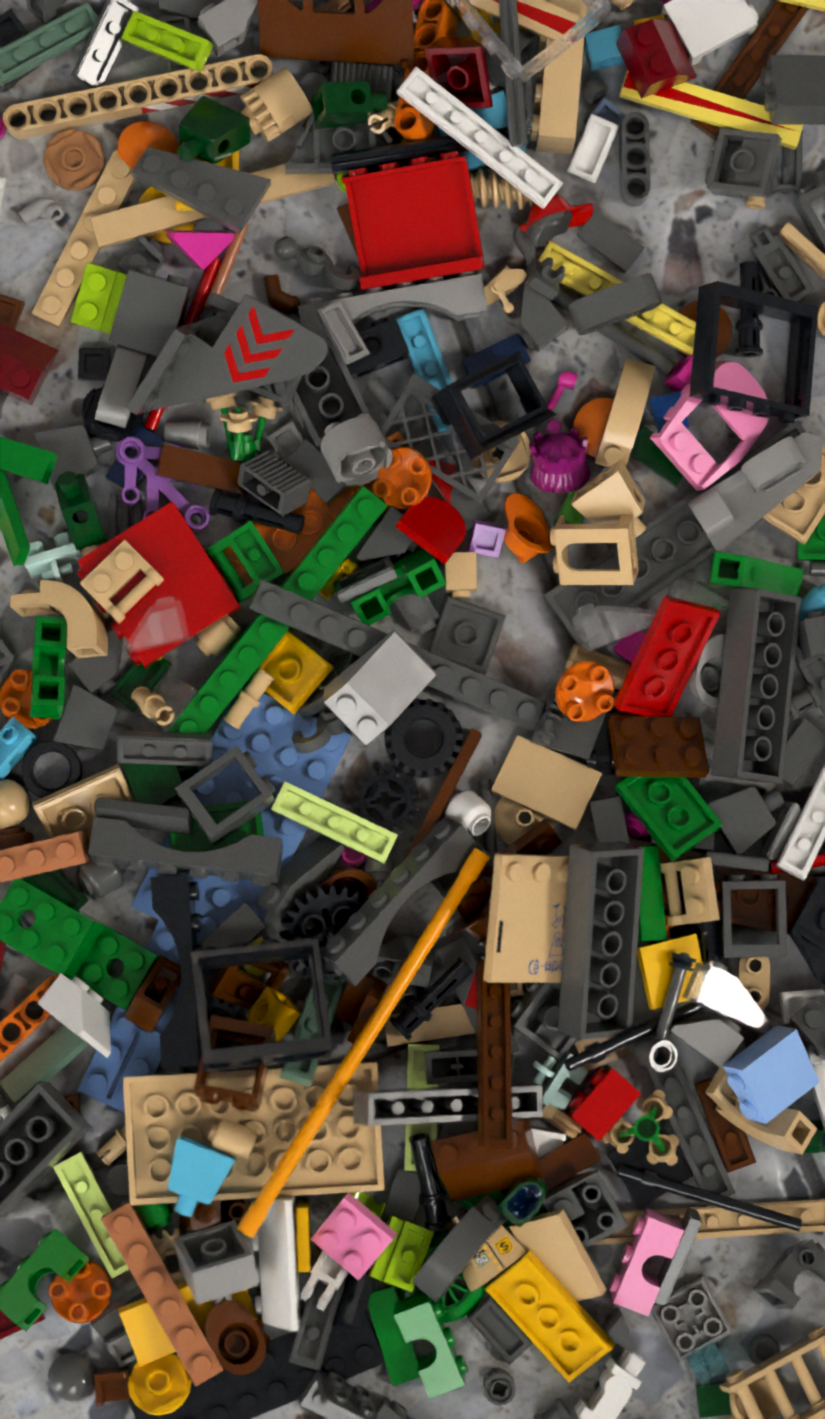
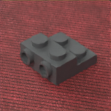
[705,128,782,198]
[510,983,576,1061]

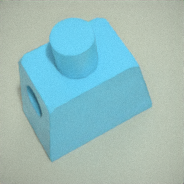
[168,1135,236,1217]

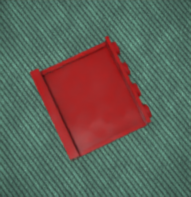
[342,151,486,290]
[76,501,241,669]

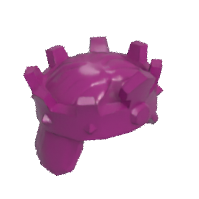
[529,418,591,493]

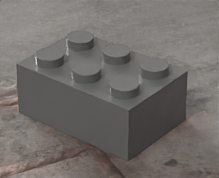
[283,338,372,452]

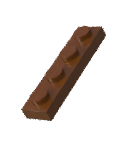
[446,819,562,918]

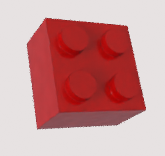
[567,1065,641,1142]

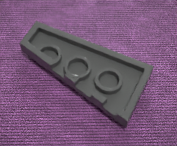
[132,147,271,234]

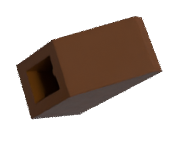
[179,1198,250,1230]

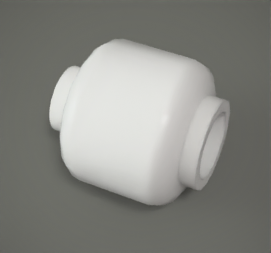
[445,790,491,836]

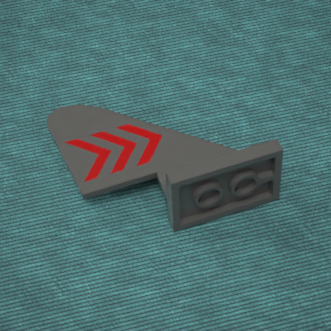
[126,294,328,415]

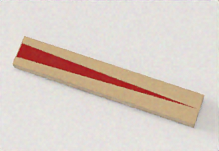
[459,0,583,48]

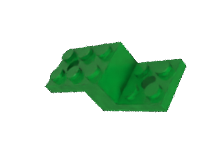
[0,878,160,1011]

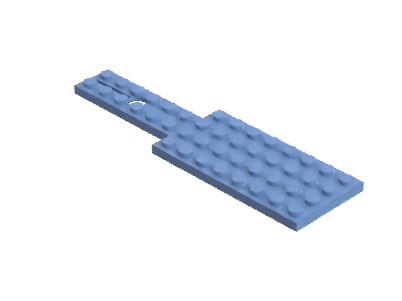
[78,685,352,1113]

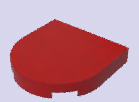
[395,497,466,565]

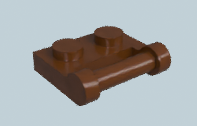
[208,943,289,1009]

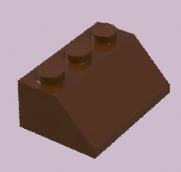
[431,1118,543,1201]

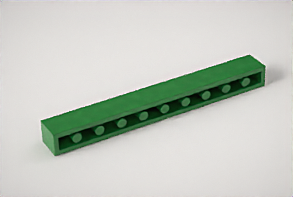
[166,485,388,734]

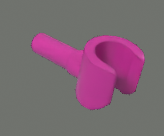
[547,371,577,411]

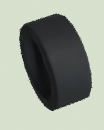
[21,741,82,798]

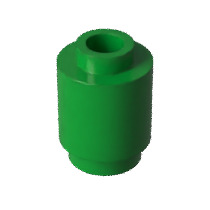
[133,1203,174,1231]

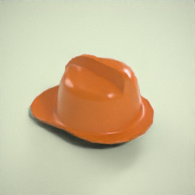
[504,493,554,563]

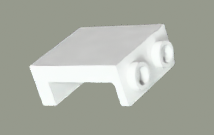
[661,0,759,66]

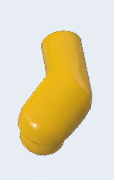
[318,559,359,600]

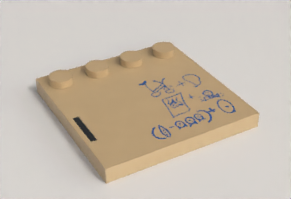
[483,853,569,983]

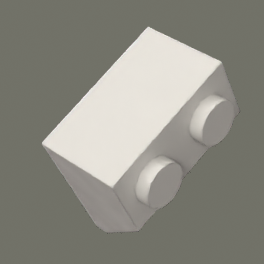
[37,973,111,1058]

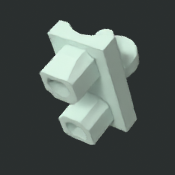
[24,532,82,583]
[532,1051,588,1110]

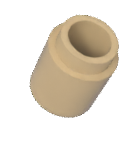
[195,615,241,658]
[207,1118,257,1159]

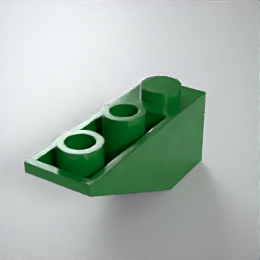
[707,551,803,597]

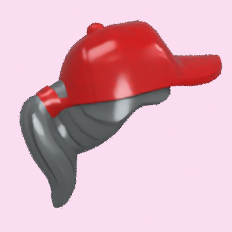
[513,194,593,266]

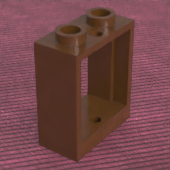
[194,1015,276,1110]

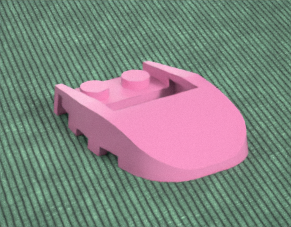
[650,361,769,491]

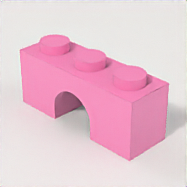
[608,1208,684,1316]

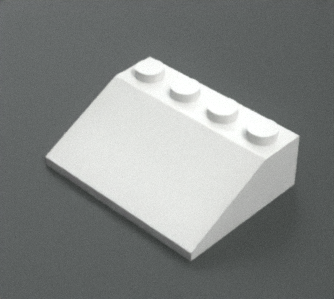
[251,1196,301,1331]

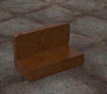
[334,973,389,1044]

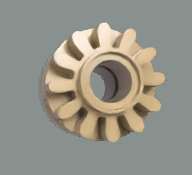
[240,67,313,142]

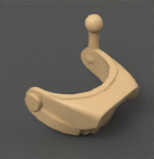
[484,265,527,313]

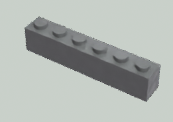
[353,1083,543,1126]

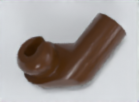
[264,275,301,314]

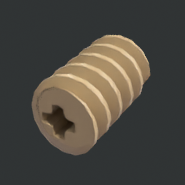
[471,168,532,210]

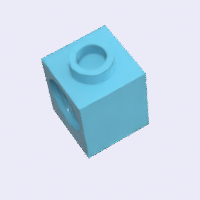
[584,25,624,72]

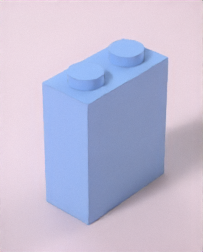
[723,1025,820,1124]

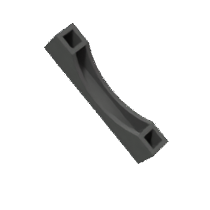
[320,816,481,986]
[88,817,284,886]

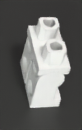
[574,1348,646,1419]

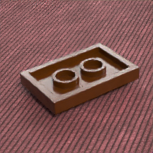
[608,716,709,778]

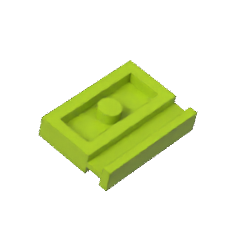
[71,262,127,334]
[368,1216,434,1292]

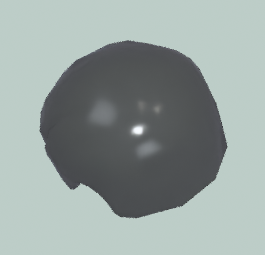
[48,1353,98,1402]

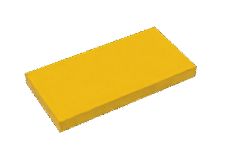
[485,1250,615,1383]
[118,1281,258,1366]

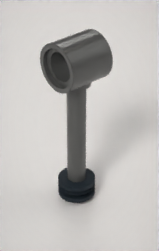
[635,952,696,1072]

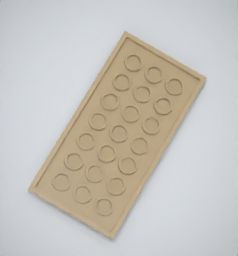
[123,1061,385,1205]

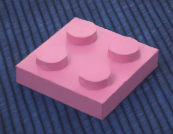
[310,1193,397,1281]

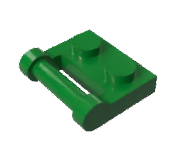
[205,521,285,604]

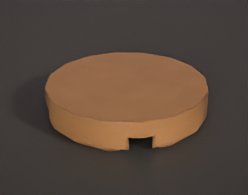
[43,129,105,191]

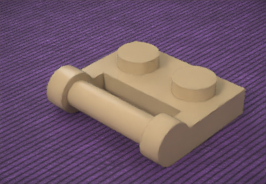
[80,540,164,624]
[660,857,720,926]

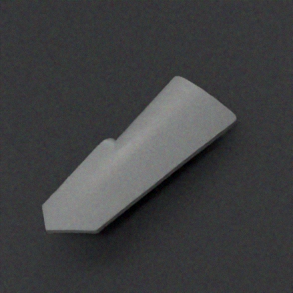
[687,432,824,552]

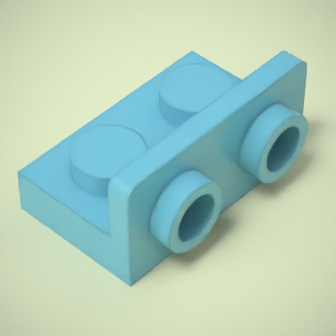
[0,717,39,780]

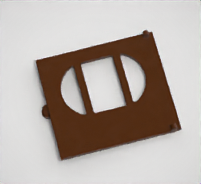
[258,0,414,69]

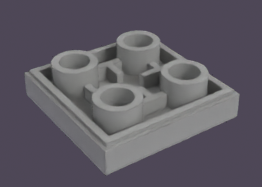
[650,1275,733,1363]

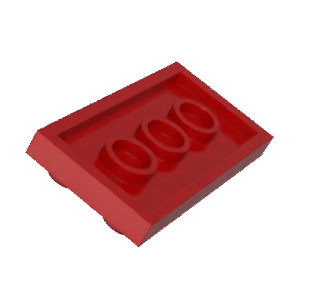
[613,596,721,717]

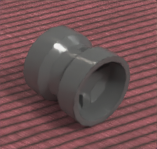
[483,1368,516,1406]

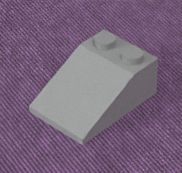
[324,629,436,745]

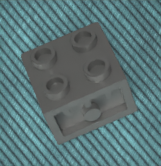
[299,1369,378,1419]

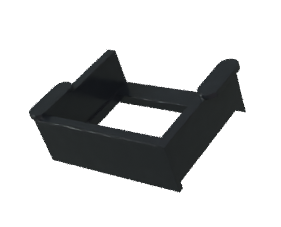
[431,350,557,460]

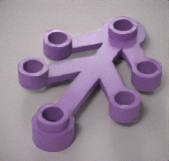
[115,437,210,532]

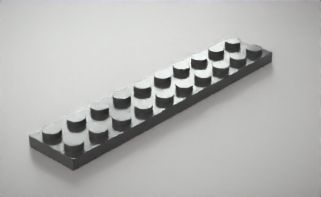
[544,420,806,646]

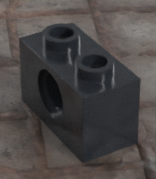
[346,317,409,380]

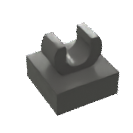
[527,257,565,300]

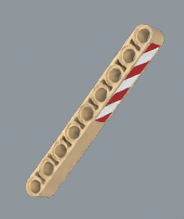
[3,55,274,139]

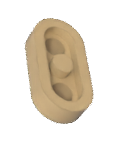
[737,957,770,1012]

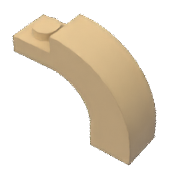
[595,358,655,468]
[10,580,108,658]
[705,1067,817,1155]

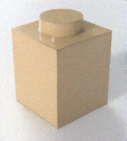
[445,552,477,598]

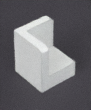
[531,1126,566,1159]

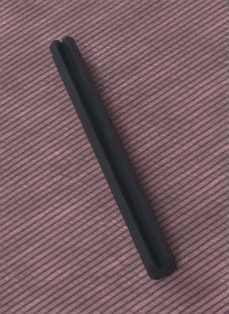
[330,127,509,172]

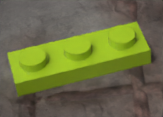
[121,11,214,73]

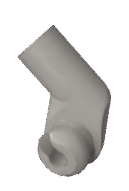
[18,197,65,225]

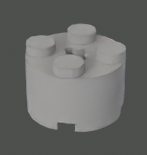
[320,413,393,487]

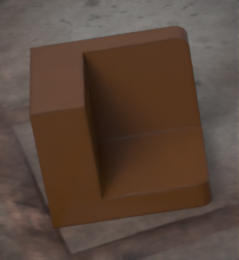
[94,1366,131,1406]

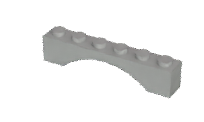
[198,0,258,57]
[298,271,488,339]

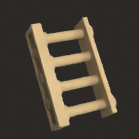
[719,1325,825,1419]

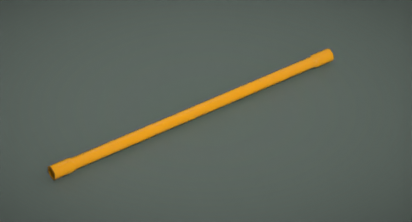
[237,848,490,1239]

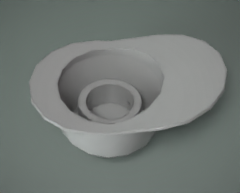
[688,634,726,708]

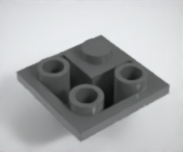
[368,934,436,1006]
[543,1170,628,1248]

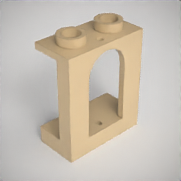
[550,515,639,585]

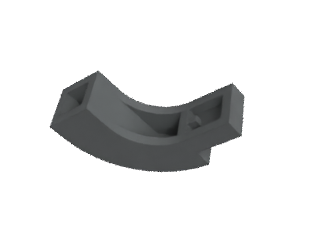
[412,1194,508,1303]

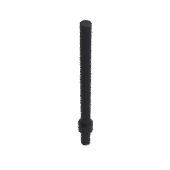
[564,986,731,1072]
[616,1164,802,1231]

